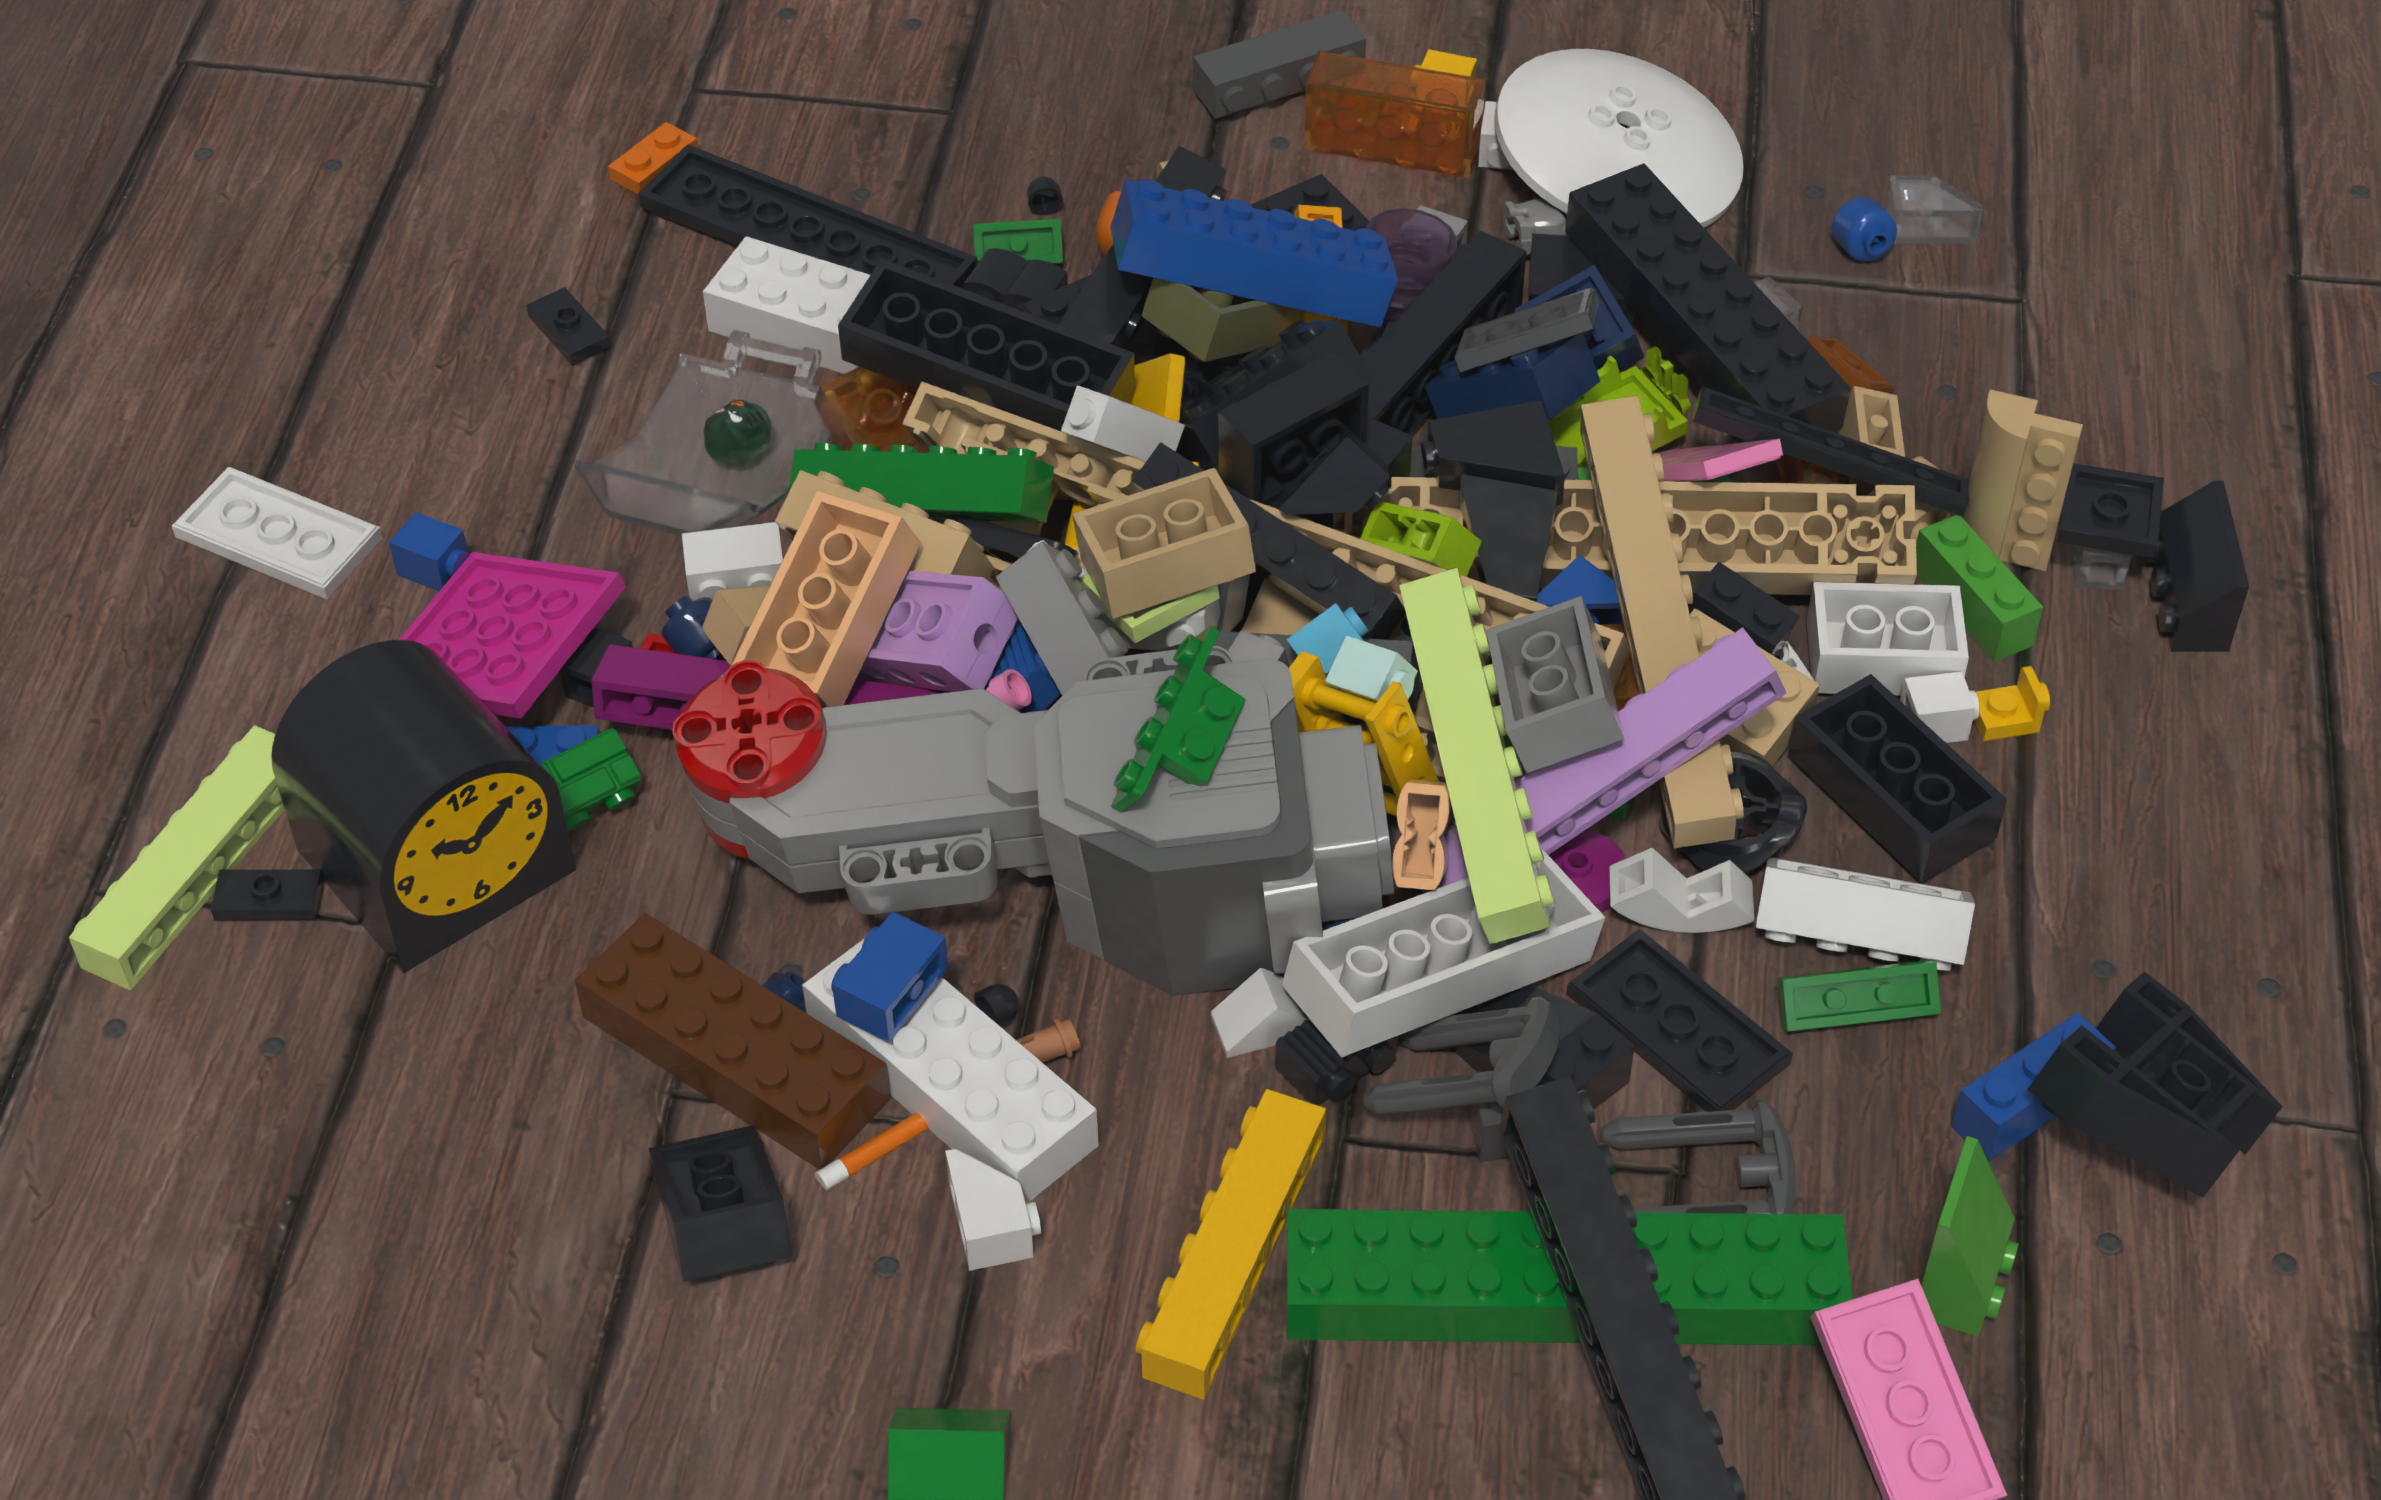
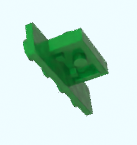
[1111,625,1246,813]

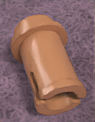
[1016,1018,1081,1063]

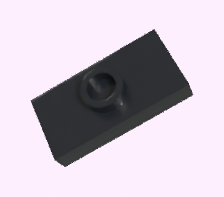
[526,287,611,366]
[211,869,324,921]

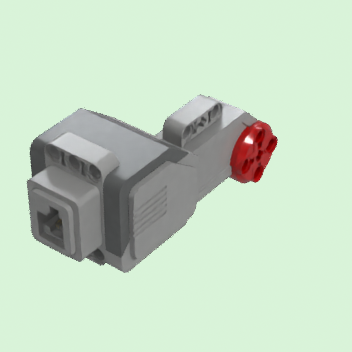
[672,646,1394,996]

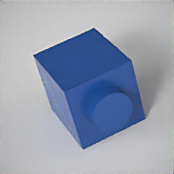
[389,512,469,591]

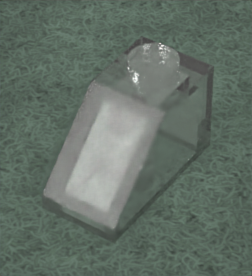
[1884,175,1984,244]

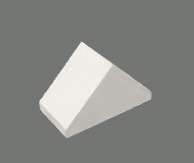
[1211,968,1309,1058]

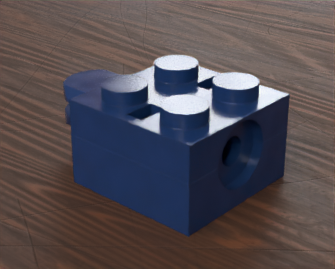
[1515,265,1645,372]

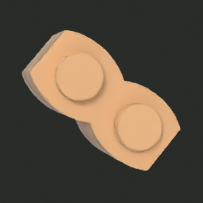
[1392,779,1453,890]

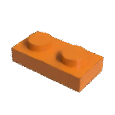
[608,122,698,194]

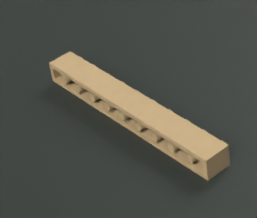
[1580,396,1744,848]

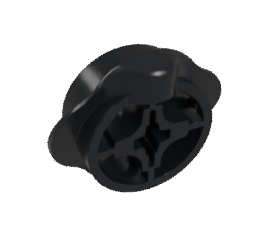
[1659,752,1807,874]

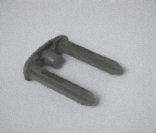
[1363,997,1560,1115]
[1600,1100,1796,1214]

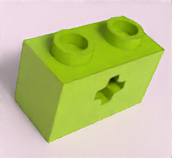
[1360,501,1482,577]

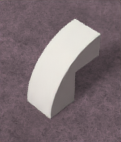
[1609,848,1755,933]

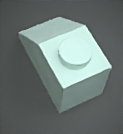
[1325,635,1418,703]

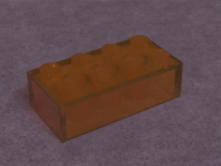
[1304,51,1486,178]

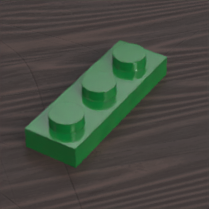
[1777,960,1941,1032]

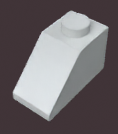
[945,1149,1041,1271]

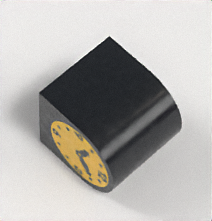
[271,640,576,974]

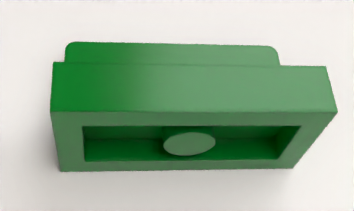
[973,218,1063,264]

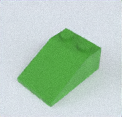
[1921,1136,2019,1337]

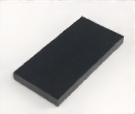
[1566,928,1793,1112]

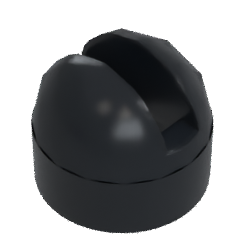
[1027,176,1063,215]
[974,983,1019,1027]

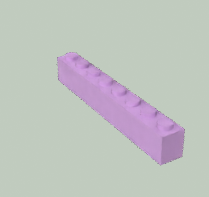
[1421,627,1787,893]

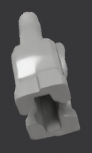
[1503,199,1569,255]

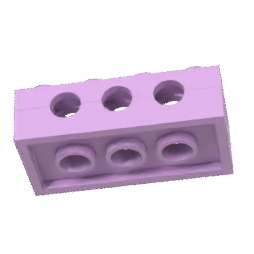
[856,571,1018,692]

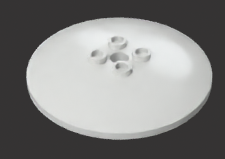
[1494,49,1744,228]

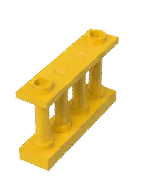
[1289,651,1452,818]

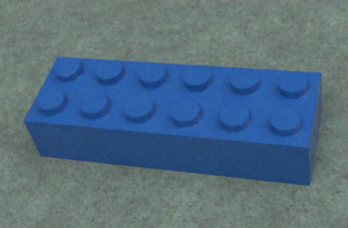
[1110,179,1398,327]

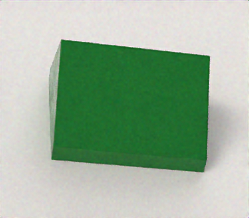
[888,1408,1011,1500]

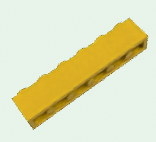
[1136,1089,1327,1400]

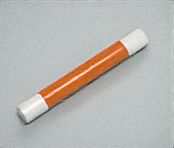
[815,1113,929,1191]

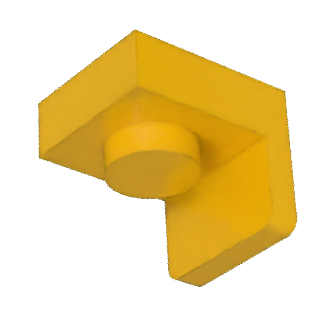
[1974,666,2050,742]

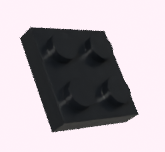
[2057,463,2164,558]

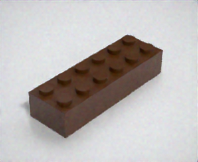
[575,913,891,1170]

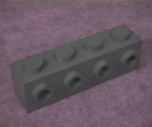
[1193,10,1366,119]

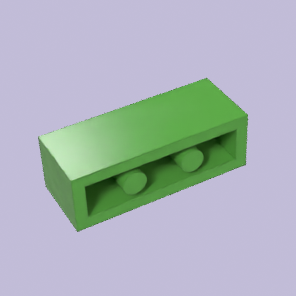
[1916,514,2043,662]

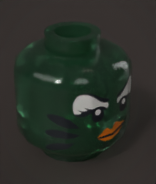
[703,399,772,468]

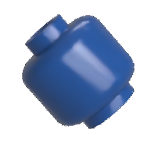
[1831,197,1897,262]

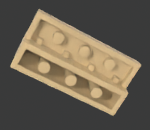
[1961,390,2083,571]

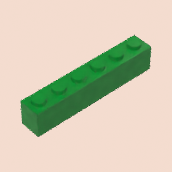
[788,443,1054,523]

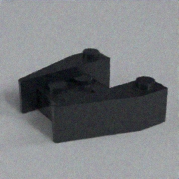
[2027,971,2283,1198]

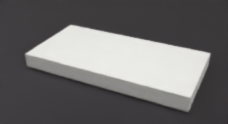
[172,467,383,599]

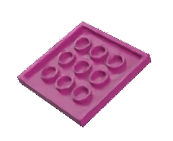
[399,552,626,719]

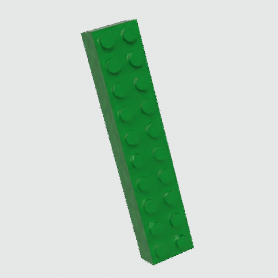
[1286,1209,1853,1346]

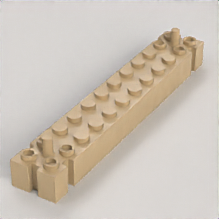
[1333,477,1917,595]

